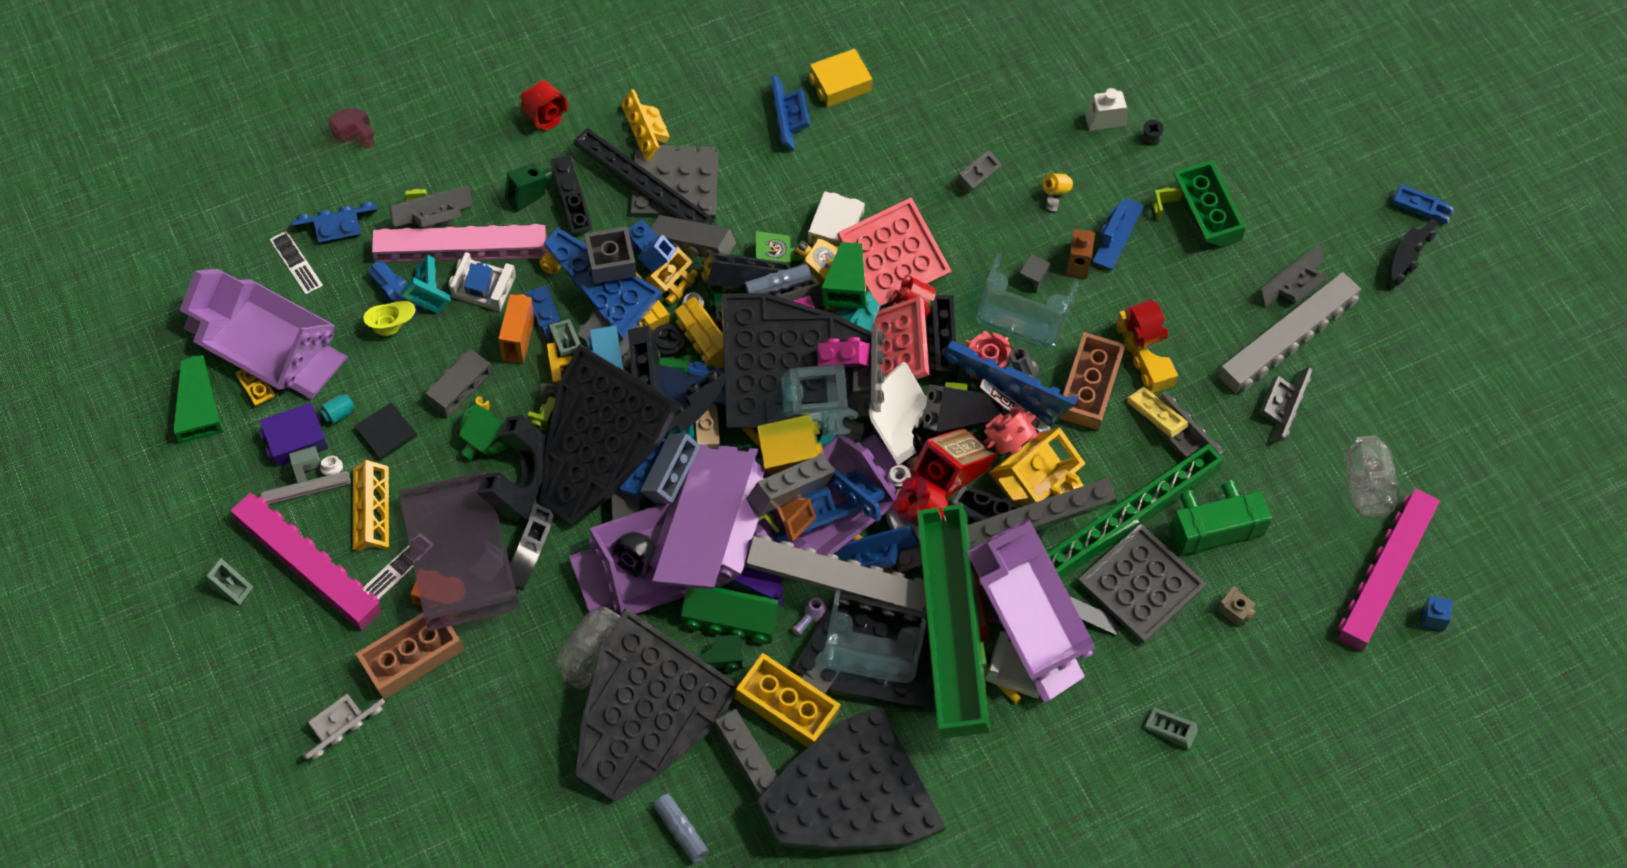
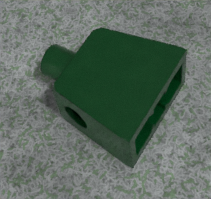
[505,164,554,212]

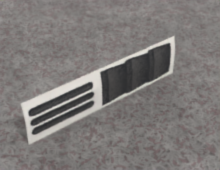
[270,231,323,294]
[363,535,434,599]

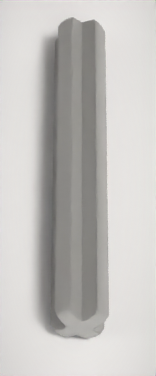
[261,471,351,504]

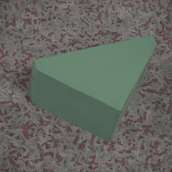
[549,319,581,357]
[205,558,253,605]

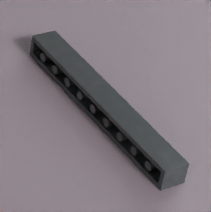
[895,477,1117,575]

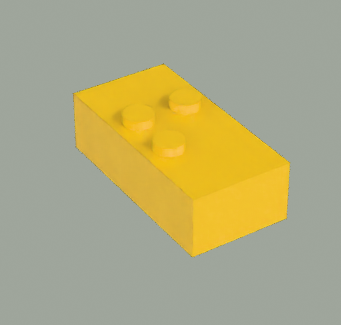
[735,653,841,748]

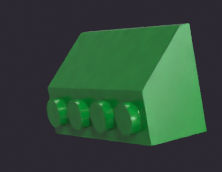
[1173,160,1246,246]
[681,587,778,644]

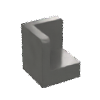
[1020,254,1050,292]

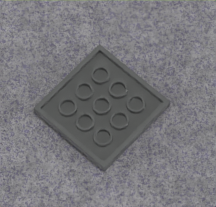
[1077,523,1207,644]

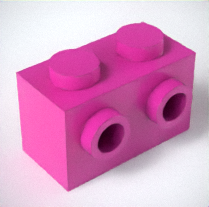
[818,337,870,369]

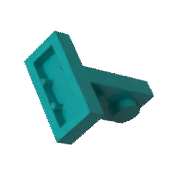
[401,255,450,314]

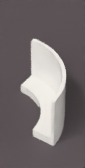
[869,362,927,465]

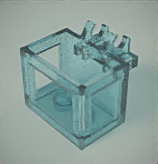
[781,364,858,436]

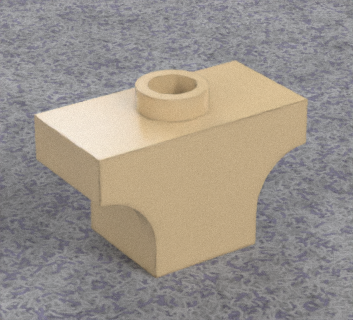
[695,405,720,448]

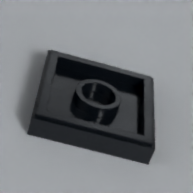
[354,402,417,461]

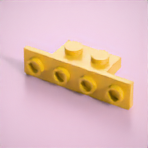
[621,89,670,161]

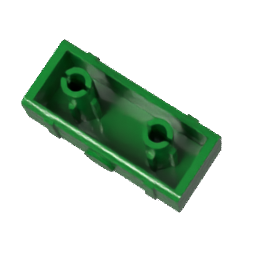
[1170,480,1272,555]

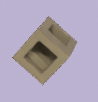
[1217,586,1256,627]

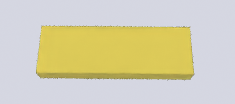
[1127,387,1188,438]

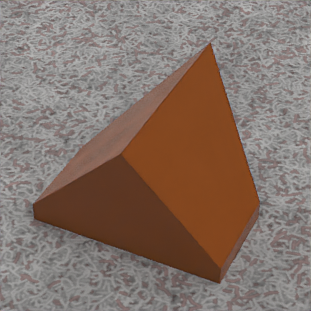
[776,497,816,541]

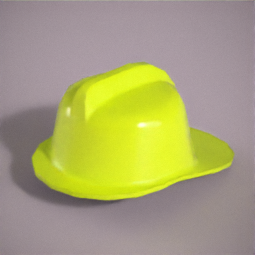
[363,301,416,336]

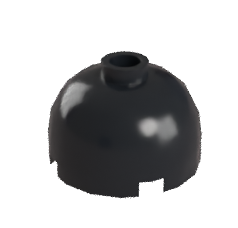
[610,531,655,577]

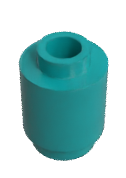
[320,394,355,424]

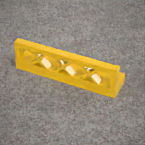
[353,460,389,551]

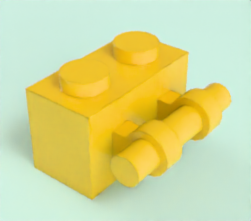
[644,247,698,305]

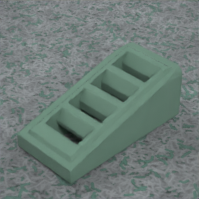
[1144,707,1198,750]

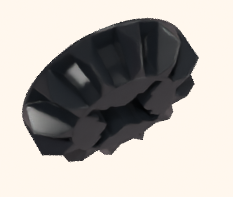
[653,324,685,356]

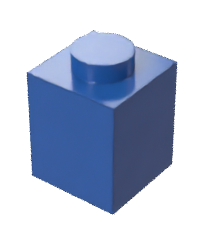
[638,234,677,273]
[464,262,493,299]
[1421,596,1452,632]

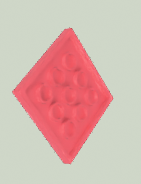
[837,198,952,307]
[871,296,929,379]

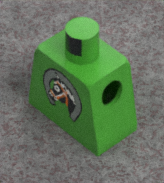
[756,231,803,265]

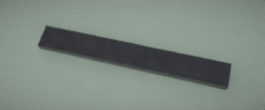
[573,128,714,225]

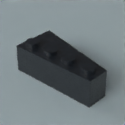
[951,486,1048,539]

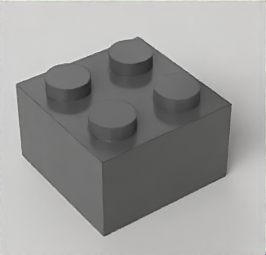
[584,226,636,284]

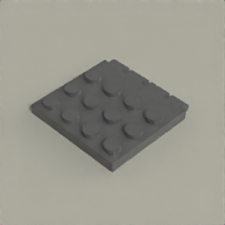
[631,145,719,220]

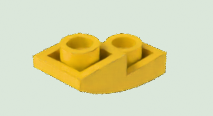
[235,369,275,406]

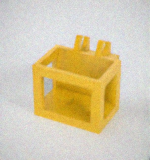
[989,428,1085,506]

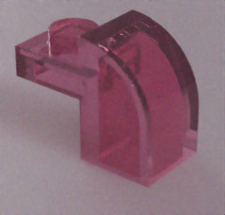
[328,108,375,149]

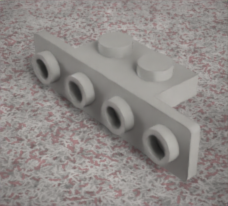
[302,694,385,760]

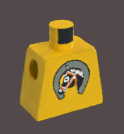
[795,239,838,289]

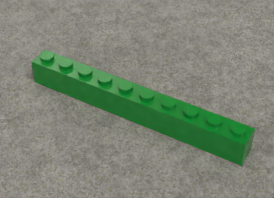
[1047,444,1224,579]

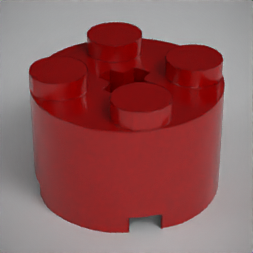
[520,80,569,130]
[890,275,936,318]
[1124,299,1168,349]
[893,477,948,527]

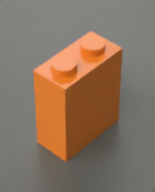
[498,294,535,364]

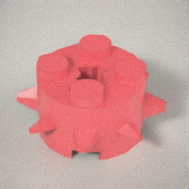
[965,331,1011,382]
[982,406,1037,455]

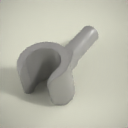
[1046,194,1059,212]

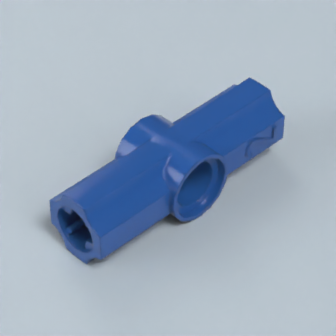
[368,261,422,317]

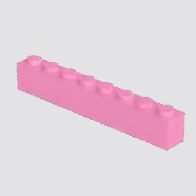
[372,224,547,263]

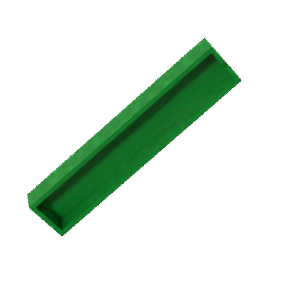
[917,504,990,739]

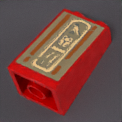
[910,427,997,499]

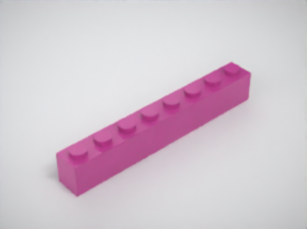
[1337,488,1440,652]
[231,493,381,631]

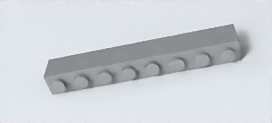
[1218,272,1361,394]
[744,535,927,614]

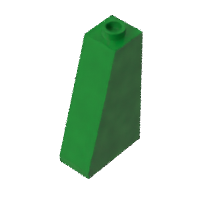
[822,242,867,309]
[174,355,223,444]

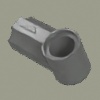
[1009,347,1040,378]

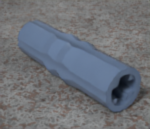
[744,264,812,294]
[653,794,709,863]

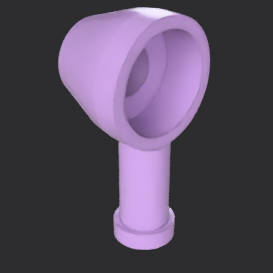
[792,598,827,636]

